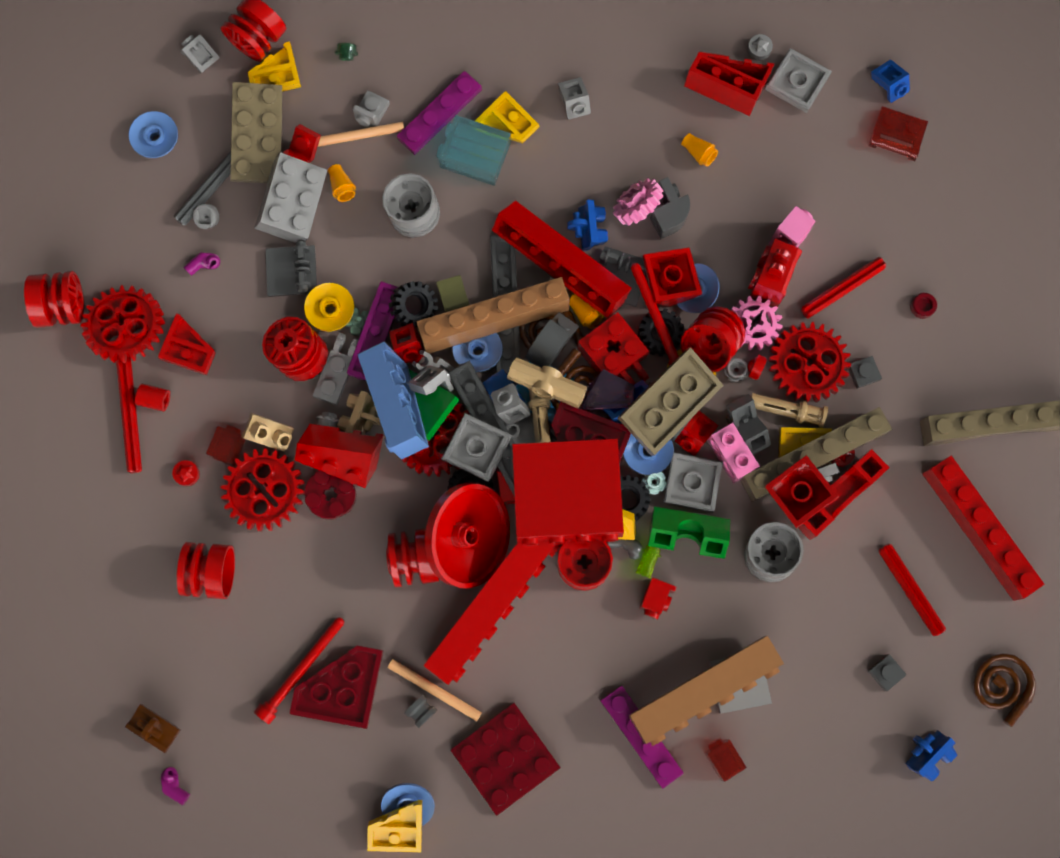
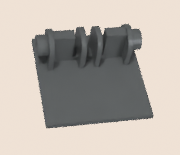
[266,241,317,296]
[599,246,647,307]

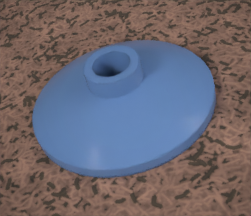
[129,111,178,158]
[677,263,720,313]
[452,333,503,372]
[623,434,674,475]
[381,783,435,826]

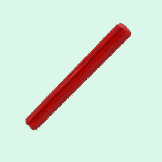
[116,357,142,473]

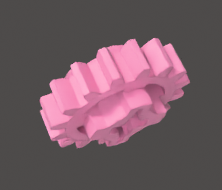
[613,178,663,226]
[731,296,783,351]

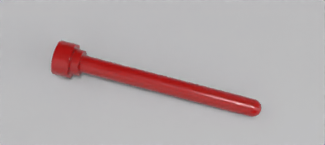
[631,263,679,366]
[253,617,344,725]

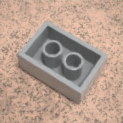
[254,152,327,243]

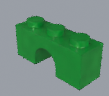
[648,507,730,559]

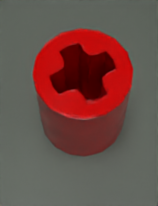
[135,383,170,412]

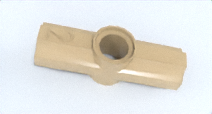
[507,357,587,408]

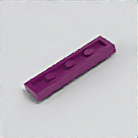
[397,71,482,155]
[347,281,398,381]
[601,686,684,789]

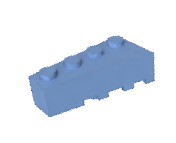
[357,342,429,459]

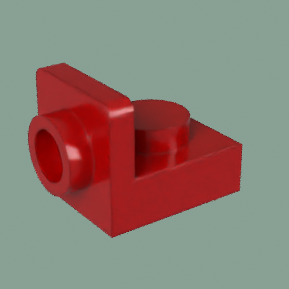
[283,124,321,163]
[675,411,719,456]

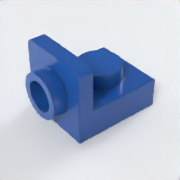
[871,59,910,103]

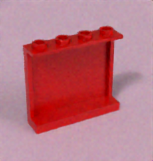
[512,439,624,546]

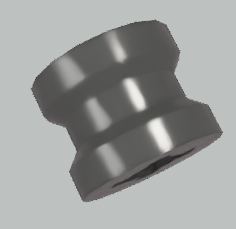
[405,695,437,728]

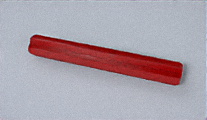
[800,257,886,319]
[879,544,946,636]

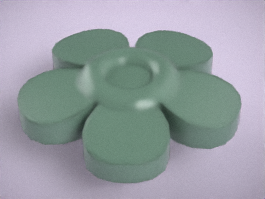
[345,308,369,336]

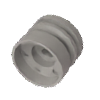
[382,173,440,238]
[744,522,803,583]

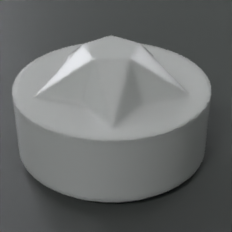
[747,34,773,60]
[193,204,219,229]

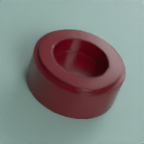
[910,293,937,319]

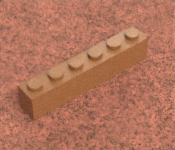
[416,277,570,354]
[628,636,784,746]

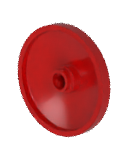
[425,483,510,588]

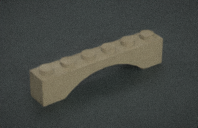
[920,400,1060,446]
[740,407,892,502]

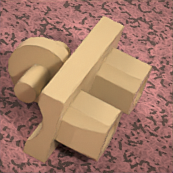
[337,391,381,435]
[241,413,294,452]

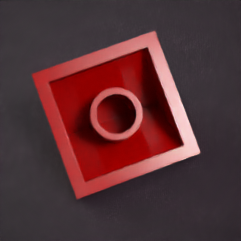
[643,247,702,307]
[764,455,839,528]

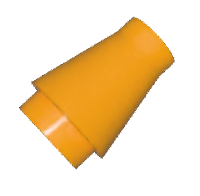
[681,133,718,167]
[328,164,356,202]
[569,294,603,329]

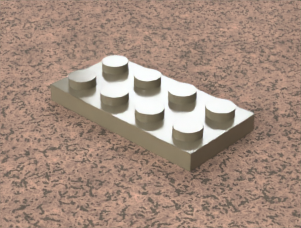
[231,82,282,183]
[617,347,724,456]

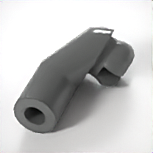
[607,539,643,560]

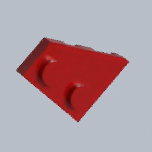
[158,313,216,376]

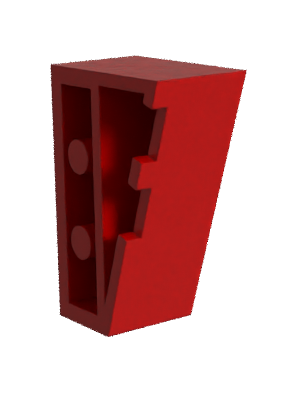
[295,424,384,488]

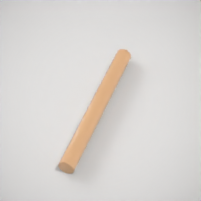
[318,122,404,147]
[387,659,482,722]

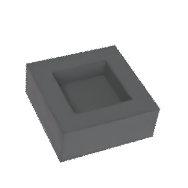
[848,356,882,389]
[868,654,907,691]

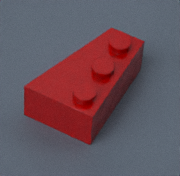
[684,52,775,116]

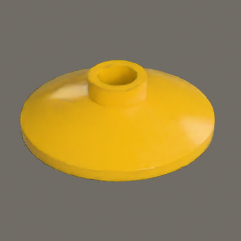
[304,283,354,332]

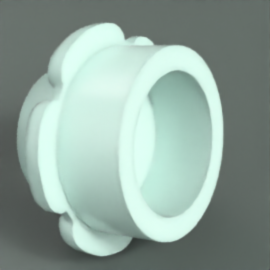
[642,472,667,495]

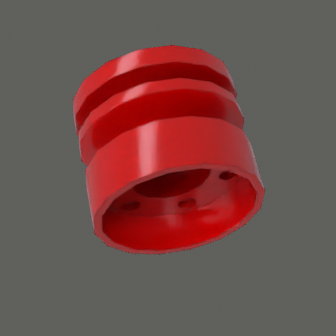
[220,0,287,62]
[24,271,84,328]
[681,306,746,372]
[262,317,328,381]
[386,528,439,588]
[557,538,613,591]
[177,542,235,599]

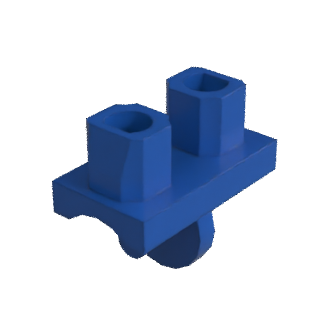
[567,200,608,250]
[905,730,957,781]

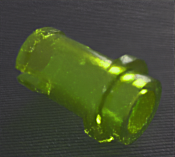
[635,544,661,579]

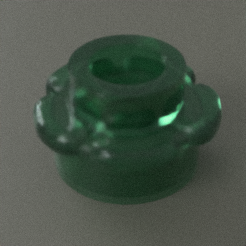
[334,43,358,61]

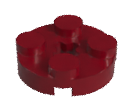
[304,470,357,520]

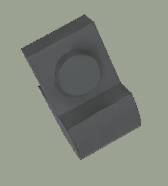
[650,177,690,239]
[525,312,579,368]
[725,394,771,455]

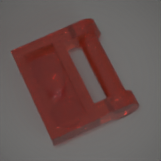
[868,106,928,162]

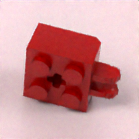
[748,239,802,307]
[577,312,649,388]

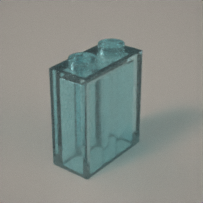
[437,115,511,186]

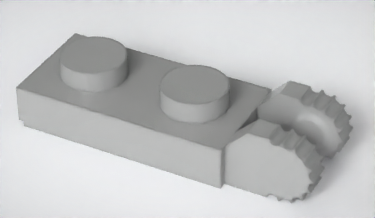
[312,333,359,406]

